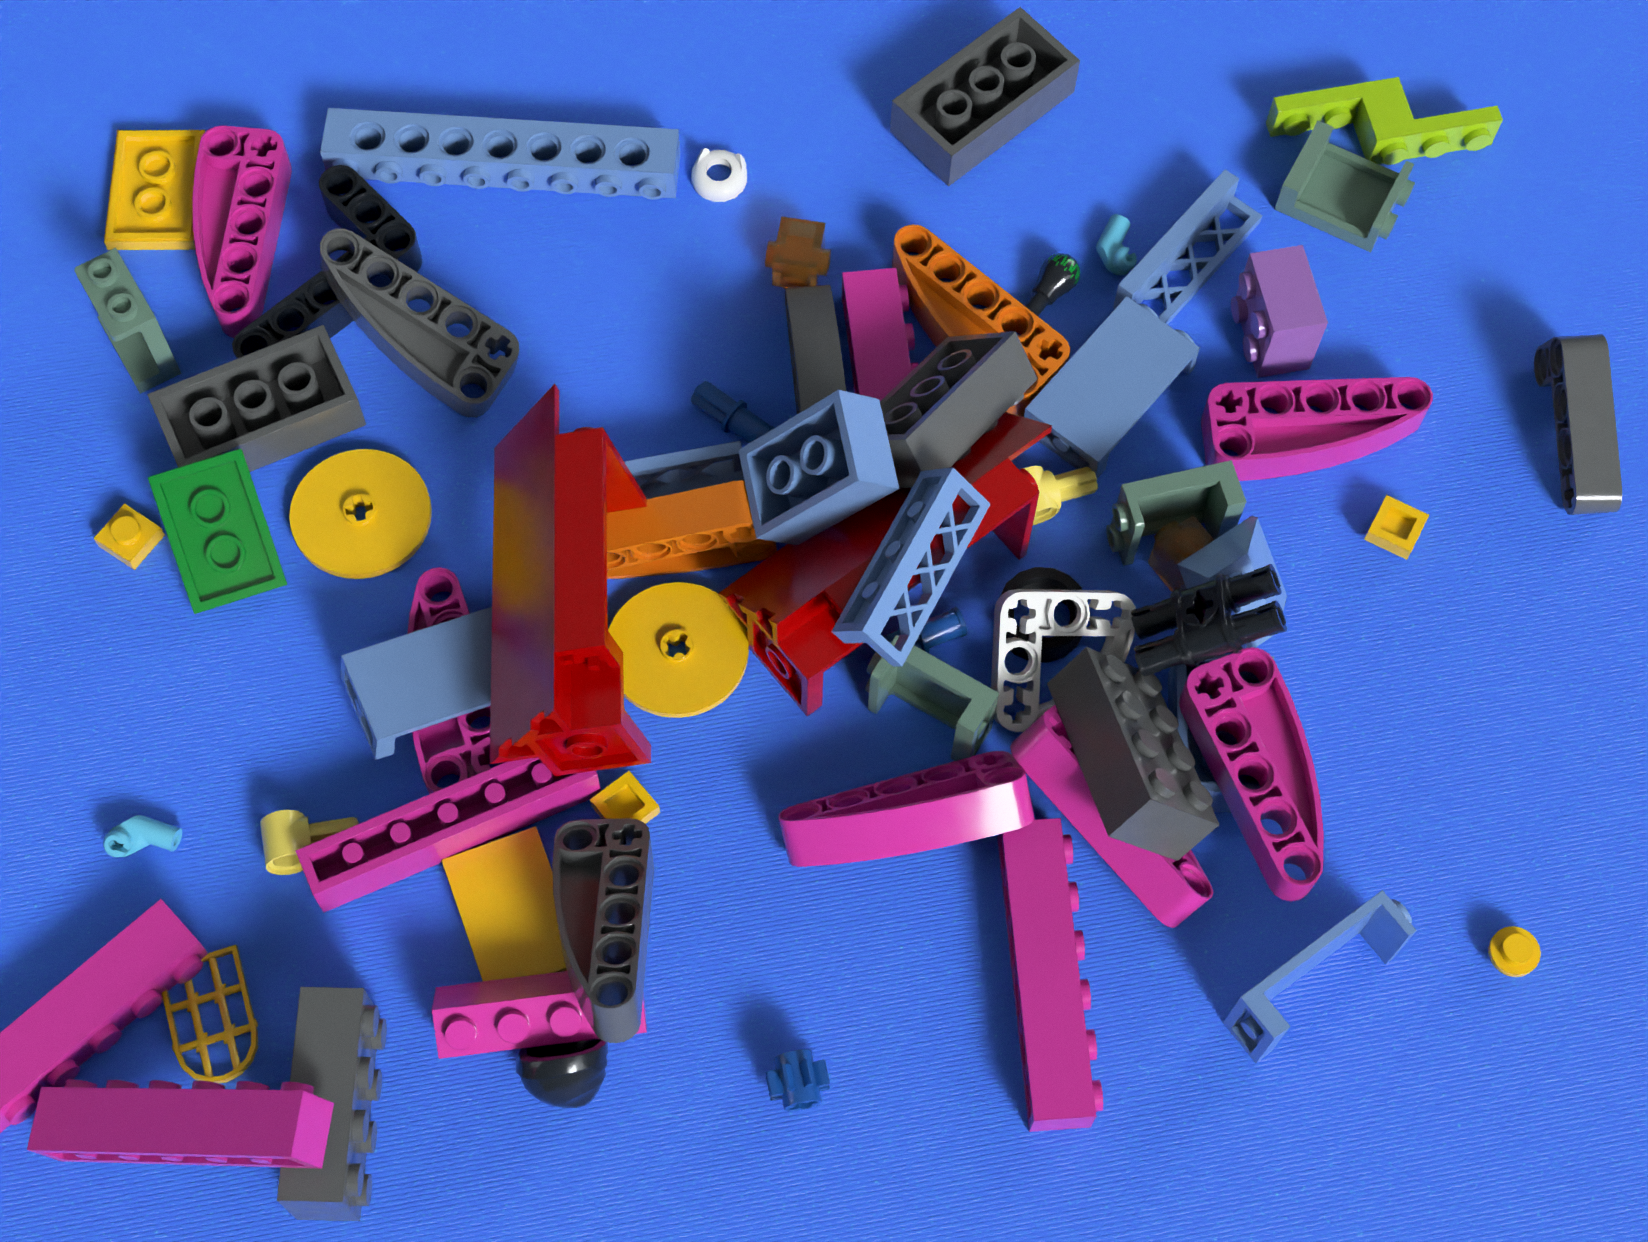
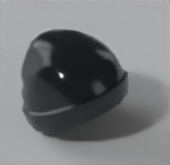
[516,1039,608,1108]

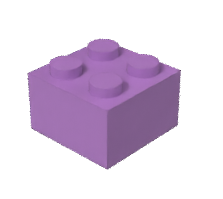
[1231,245,1328,378]

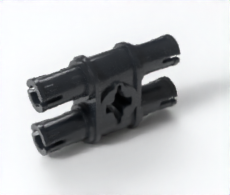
[1131,564,1287,677]

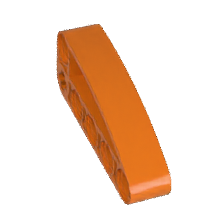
[892,224,1070,417]
[607,480,777,579]

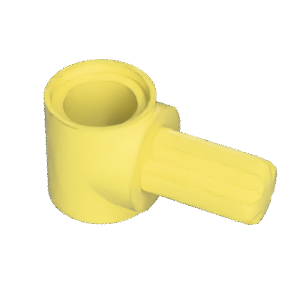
[1023,466,1098,525]
[260,810,359,875]

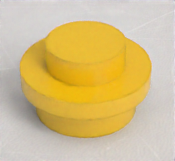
[1488,926,1541,977]

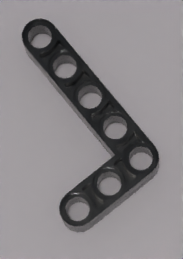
[232,165,422,359]

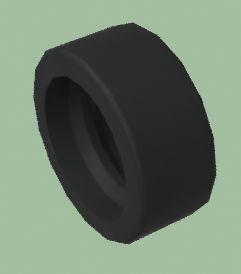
[999,567,1088,663]

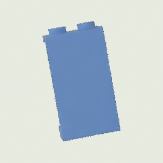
[1024,296,1200,479]
[340,607,492,760]
[1223,890,1417,1063]

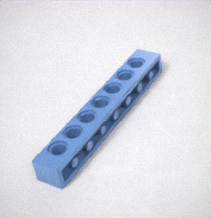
[320,108,680,200]

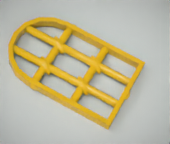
[162,945,258,1083]

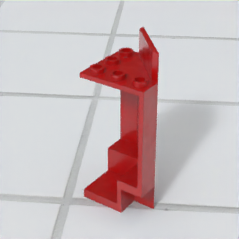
[490,384,651,776]
[718,412,1052,716]

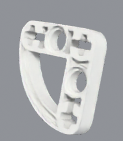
[991,589,1136,732]

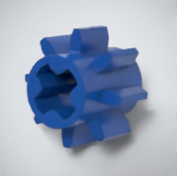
[765,1049,830,1112]

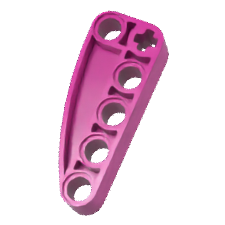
[192,126,292,338]
[1201,377,1433,481]
[407,567,505,794]
[1179,647,1324,902]
[1010,705,1213,928]
[779,751,1035,867]

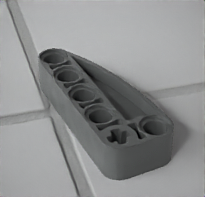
[320,228,519,417]
[785,285,846,414]
[552,818,654,1043]

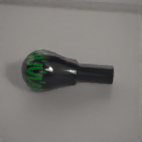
[1024,253,1080,316]

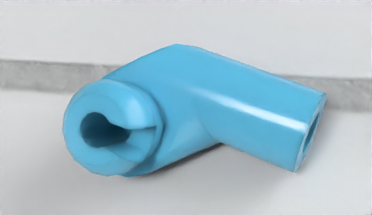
[1096,214,1137,275]
[103,815,182,858]

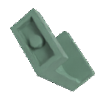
[1274,120,1415,252]
[74,248,182,394]
[1106,460,1246,566]
[865,635,999,761]

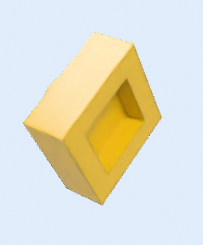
[1364,495,1429,560]
[94,503,165,570]
[590,771,660,824]

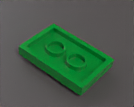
[148,448,288,614]

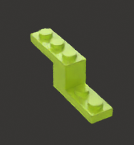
[1266,77,1503,165]

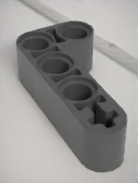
[1534,334,1622,515]

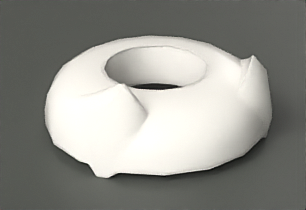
[691,148,747,202]

